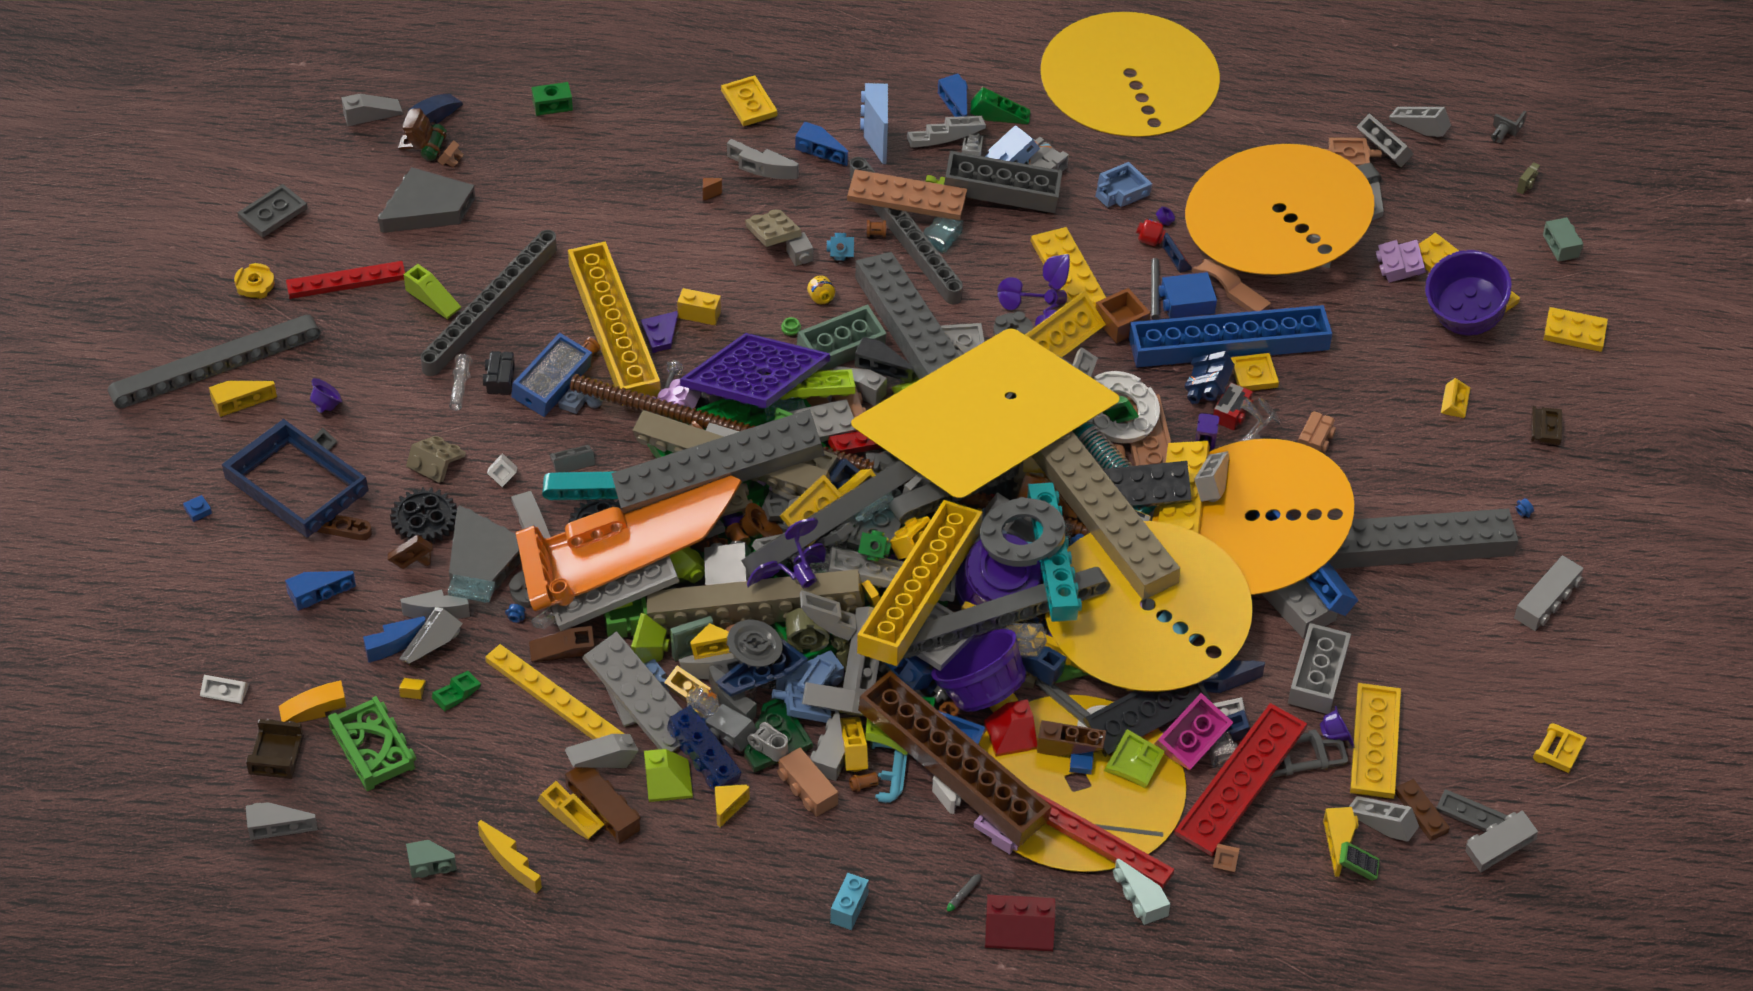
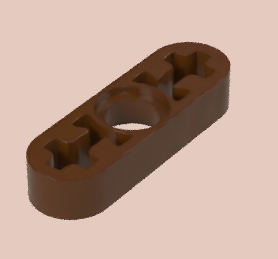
[317,515,372,540]

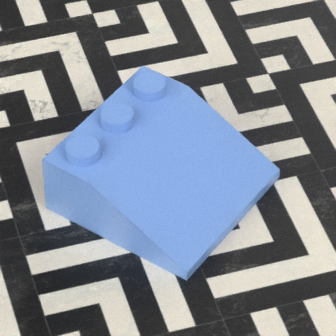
[860,83,888,164]

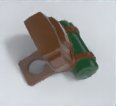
[398,108,447,161]

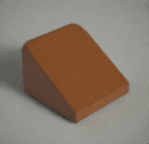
[703,178,722,200]

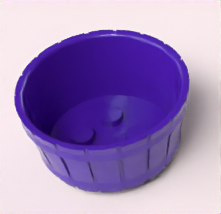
[1425,250,1511,335]
[955,534,1043,606]
[931,629,1026,711]

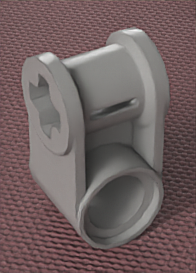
[747,722,789,762]

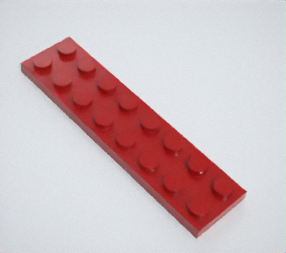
[1175,703,1307,856]

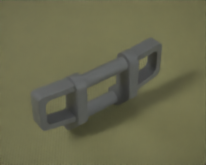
[1271,729,1348,778]

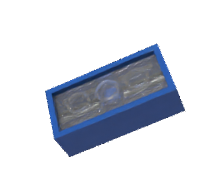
[511,333,592,417]

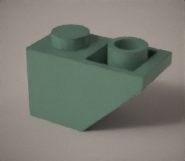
[406,840,457,878]

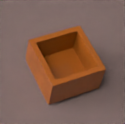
[1095,288,1151,343]

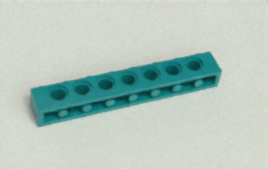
[1027,483,1082,622]

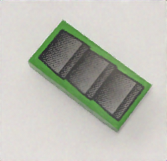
[1339,842,1380,881]

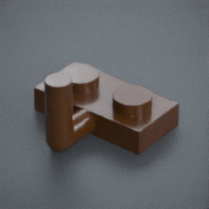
[388,535,432,569]

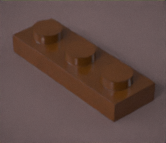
[1395,779,1450,841]

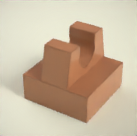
[437,140,464,168]
[1213,844,1240,872]

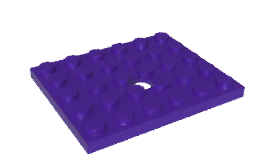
[680,333,830,408]

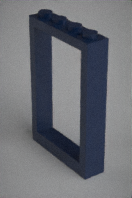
[222,419,369,538]

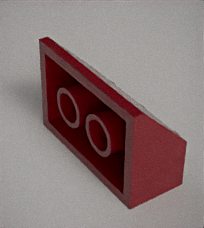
[985,894,1055,951]

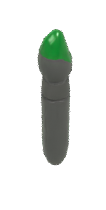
[947,874,981,912]

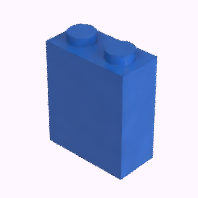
[1158,272,1217,319]

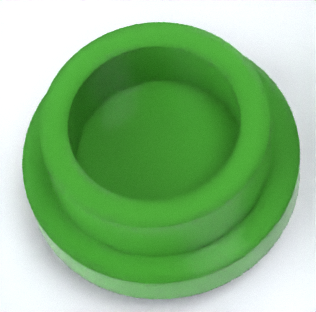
[781,317,801,336]

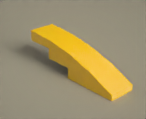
[478,820,542,894]

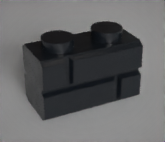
[483,351,515,395]

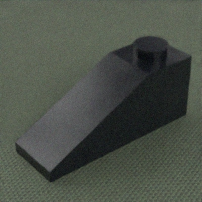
[855,337,914,383]

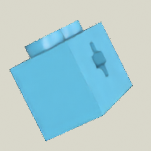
[830,873,869,930]

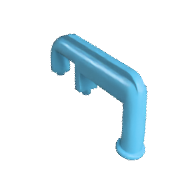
[870,741,907,803]

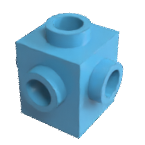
[827,233,854,260]

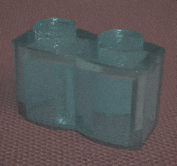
[923,216,964,253]

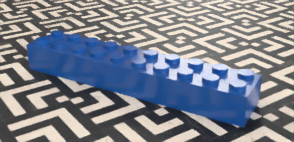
[1129,305,1332,367]

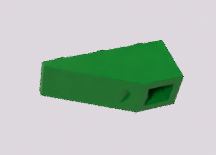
[970,87,1030,124]

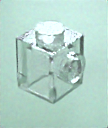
[1208,731,1237,768]

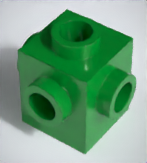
[858,530,892,562]

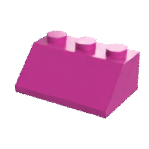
[1154,693,1233,770]

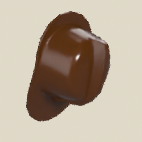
[740,503,783,539]

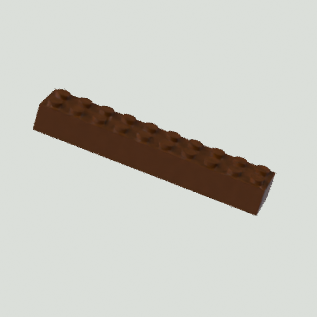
[858,671,1052,847]

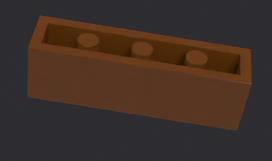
[565,767,641,844]

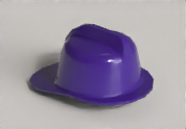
[310,378,343,413]
[1320,706,1355,748]

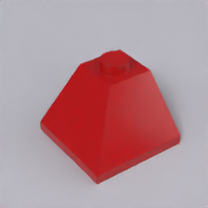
[984,699,1037,757]

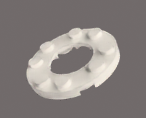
[1088,371,1160,443]

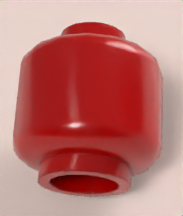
[1136,219,1166,247]

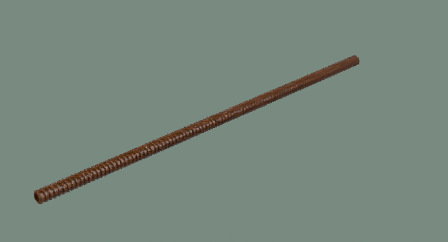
[570,374,1090,537]

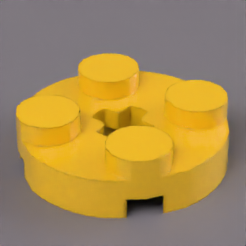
[234,263,275,299]

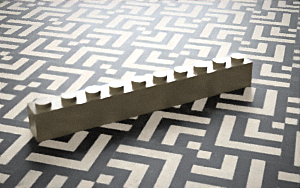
[633,410,831,495]

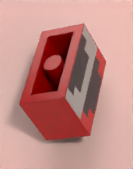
[1213,383,1254,431]

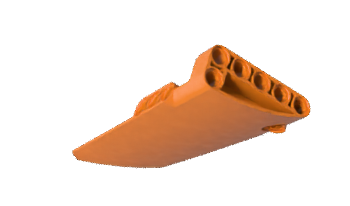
[516,475,741,612]

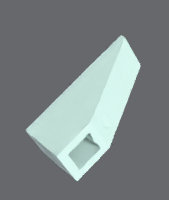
[1113,859,1170,925]

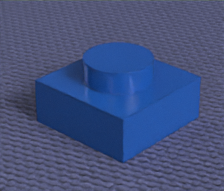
[183,495,212,522]

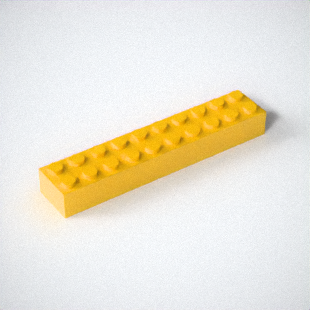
[568,241,660,406]
[857,500,983,666]

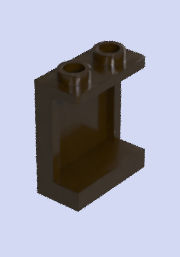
[246,719,304,779]

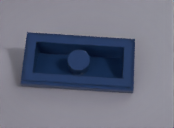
[1163,233,1192,273]

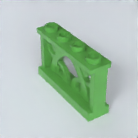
[328,696,416,791]

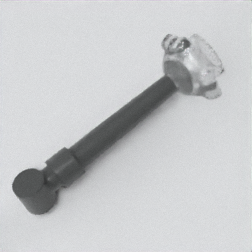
[663,360,684,389]

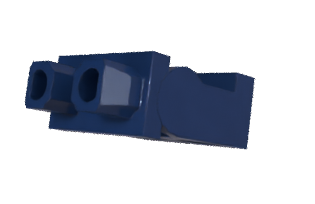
[1184,351,1235,404]

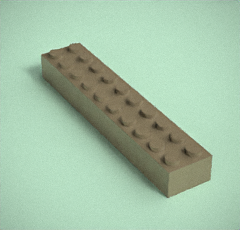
[1031,431,1180,600]
[647,569,865,635]

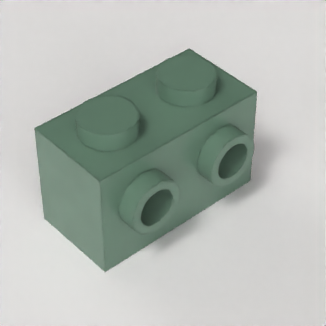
[1543,217,1583,262]

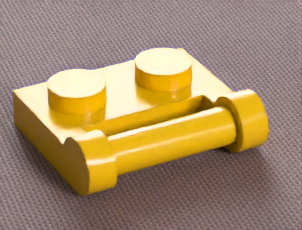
[1533,723,1587,773]

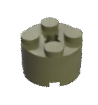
[785,608,830,652]

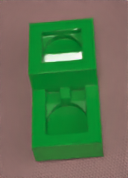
[432,671,481,712]

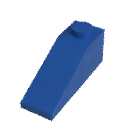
[938,74,968,117]

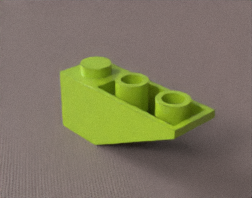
[404,264,461,319]

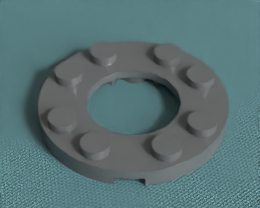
[980,497,1066,567]

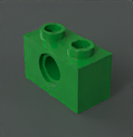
[531,82,573,116]

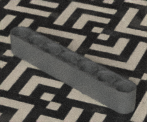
[889,465,1019,524]

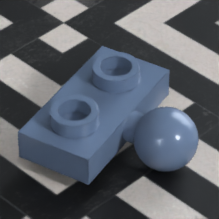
[558,388,603,414]

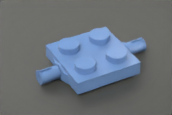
[772,678,831,723]

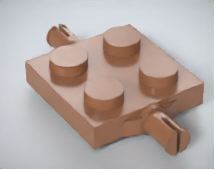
[1325,138,1382,166]

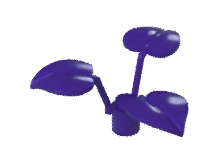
[997,254,1070,327]
[747,517,826,588]

